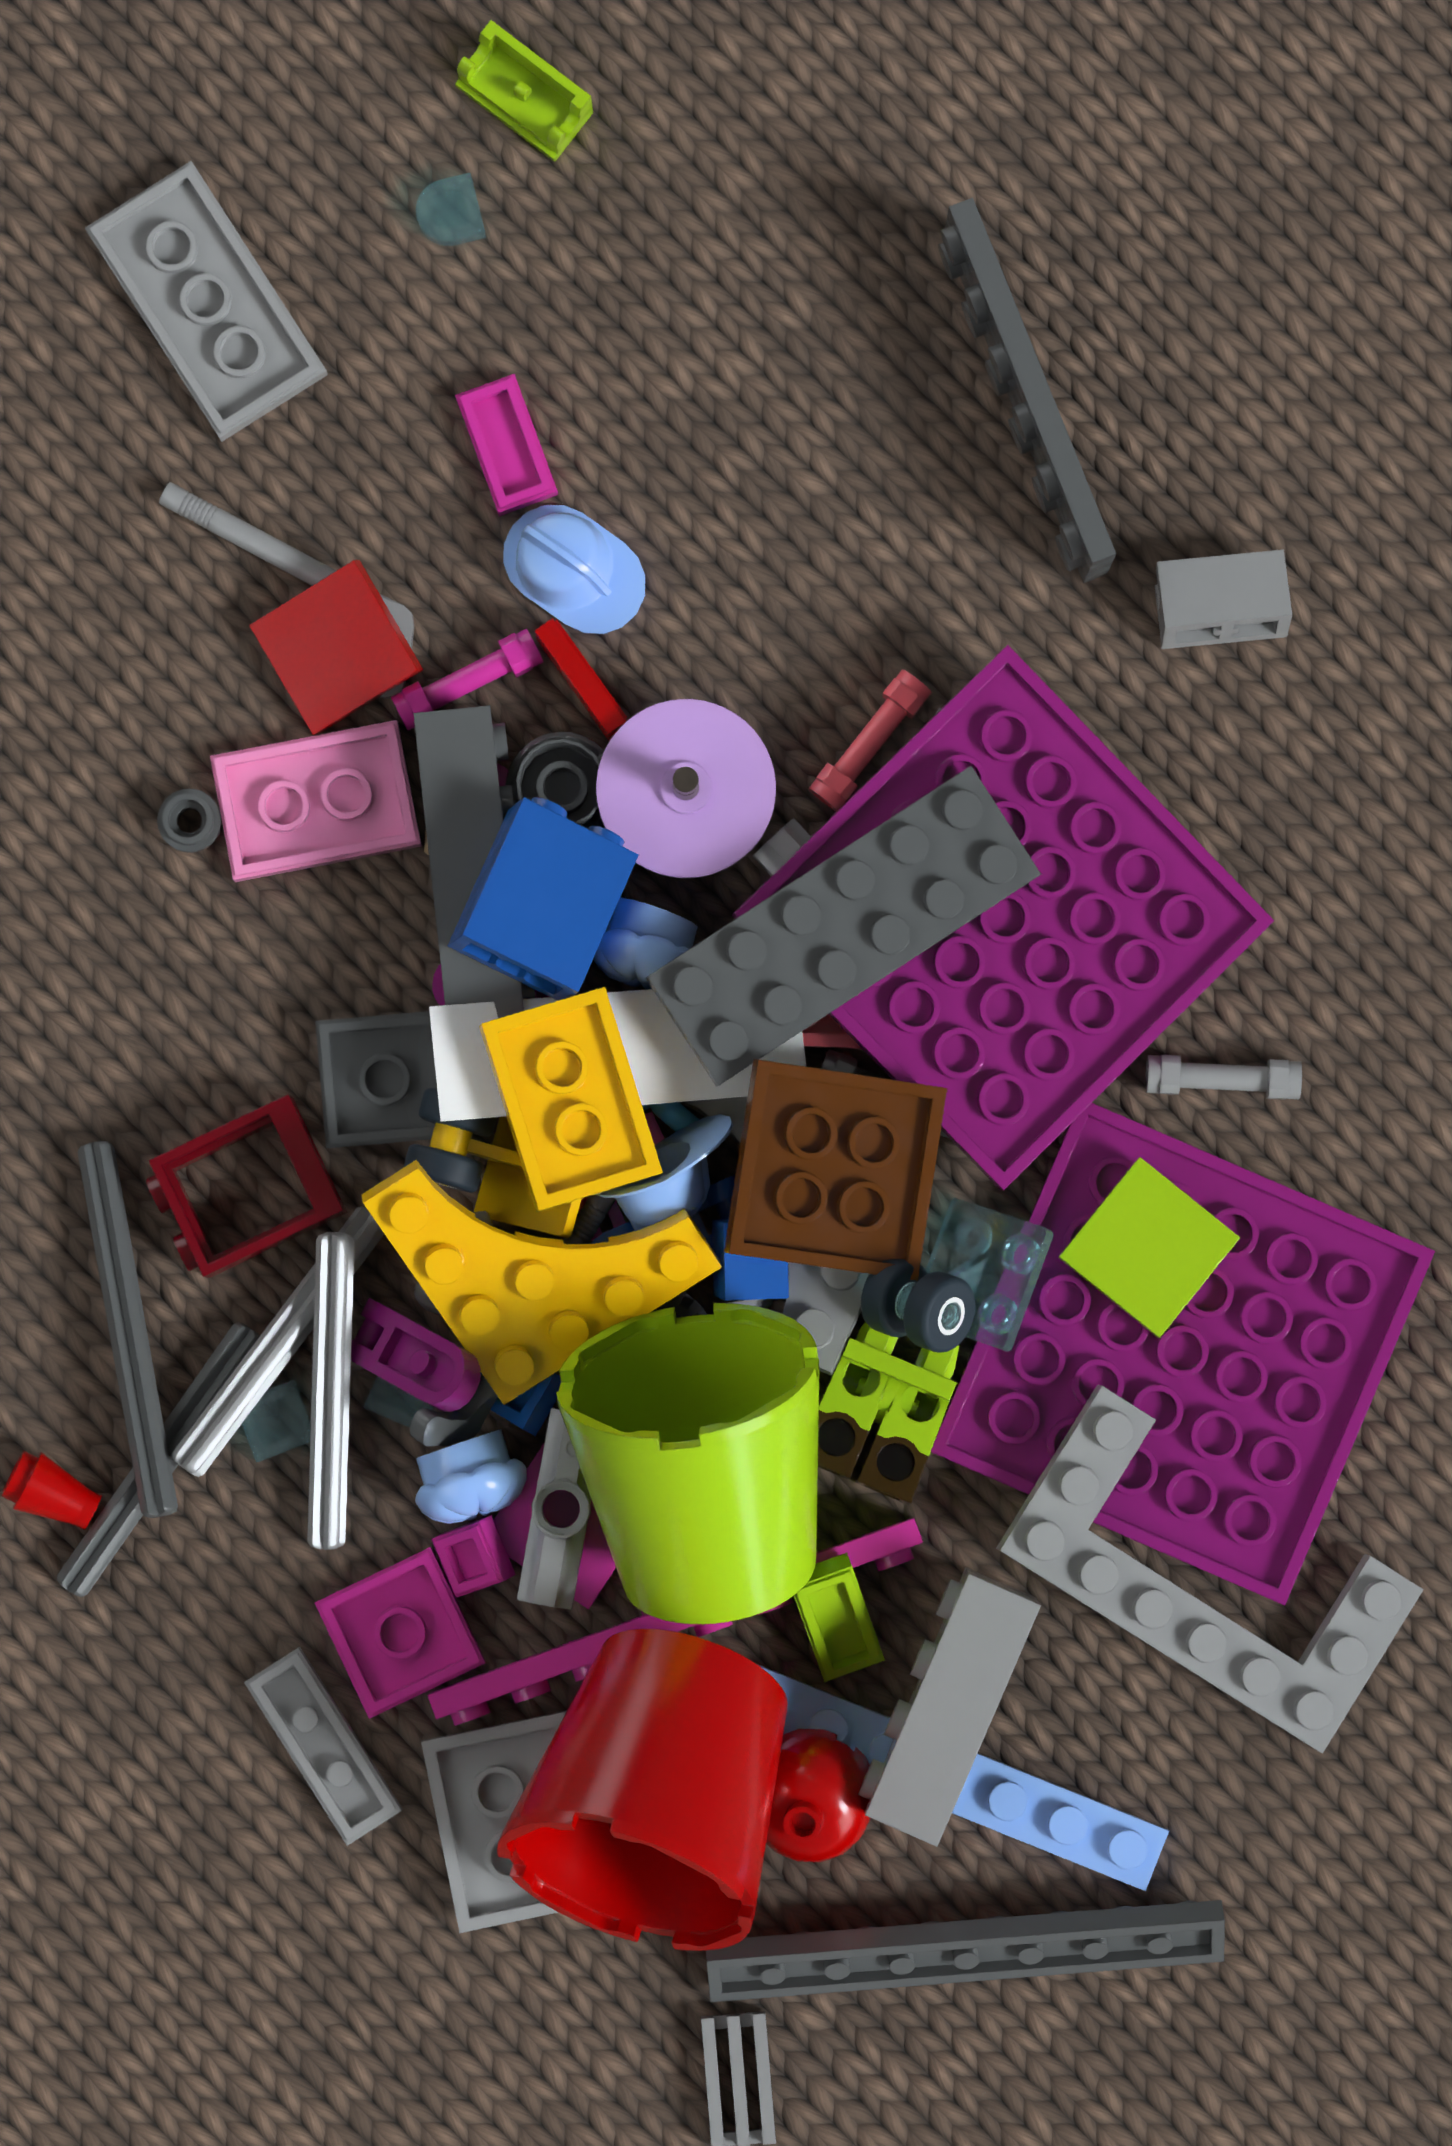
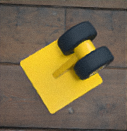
[403,1088,582,1238]

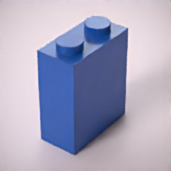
[447,797,639,1001]

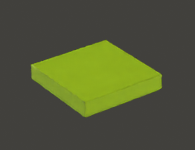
[1058,1157,1240,1338]

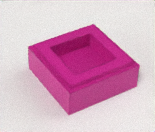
[432,1515,516,1598]

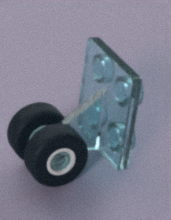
[861,1198,1053,1353]

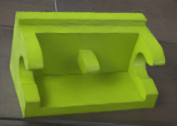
[455,20,593,162]

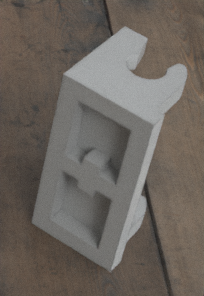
[1155,549,1292,649]

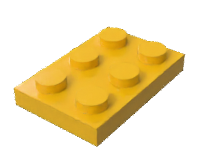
[479,987,663,1212]

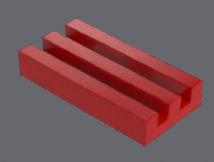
[534,618,628,742]

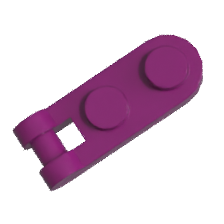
[351,1298,481,1412]

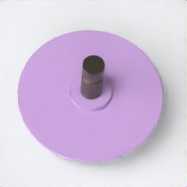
[596,699,776,878]

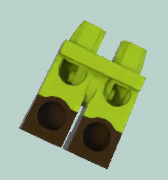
[818,1322,959,1505]

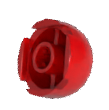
[766,1729,870,1862]

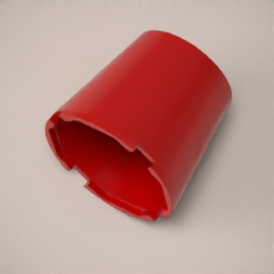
[497,1629,788,1951]

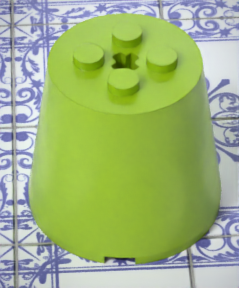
[556,1303,819,1624]

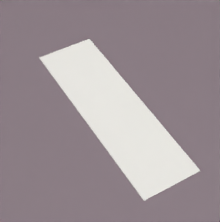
[429,989,806,1122]

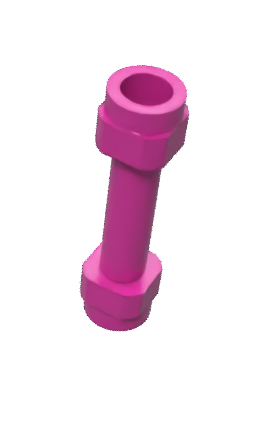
[391,628,543,731]

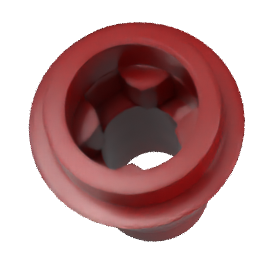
[1,1450,102,1530]

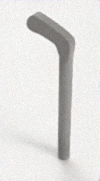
[159,482,414,699]

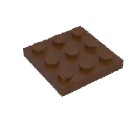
[724,1059,947,1281]

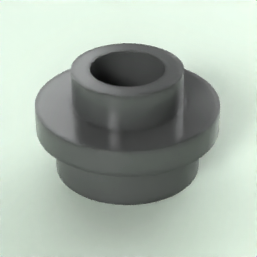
[157,789,222,853]

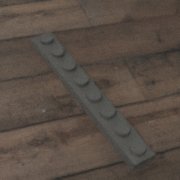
[706,1900,1225,2002]

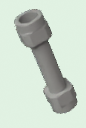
[1145,1055,1302,1100]

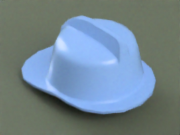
[503,505,645,634]
[595,1114,733,1231]

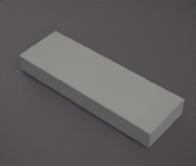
[244,1647,403,1846]

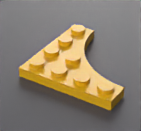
[361,1160,722,1405]

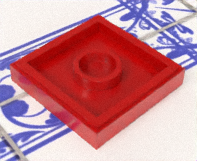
[249,560,424,735]

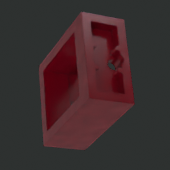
[145,1094,348,1278]

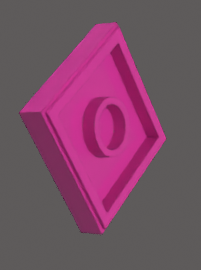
[314,1546,486,1719]

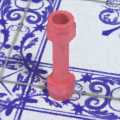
[808,669,932,812]

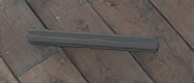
[57,1322,260,1597]

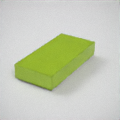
[794,1553,885,1682]

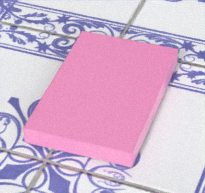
[210,720,422,882]

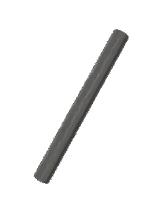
[77,1141,178,1518]

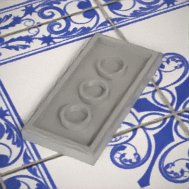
[85,161,328,442]

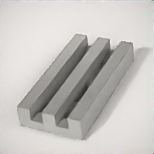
[701,2011,776,2146]

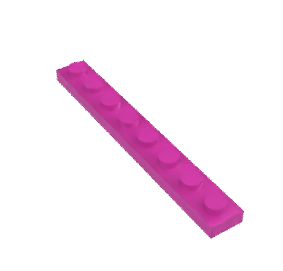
[427,1517,923,1726]

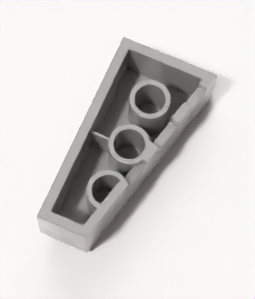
[858,1567,1041,1847]

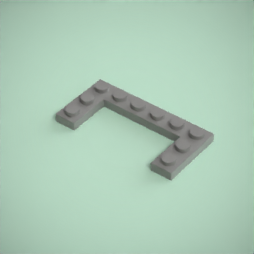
[996,1384,1424,1754]

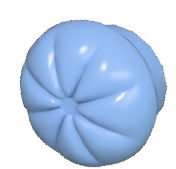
[593,897,698,990]
[415,1429,527,1524]

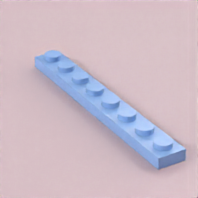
[757,1664,1169,1891]

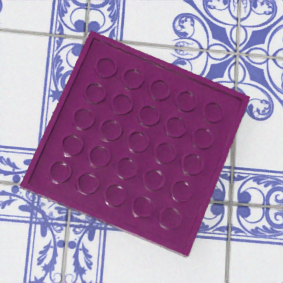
[732,645,1274,1190]
[931,1103,1435,1606]

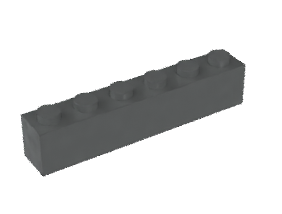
[414,705,535,1018]

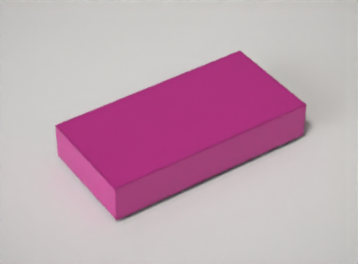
[455,374,558,516]

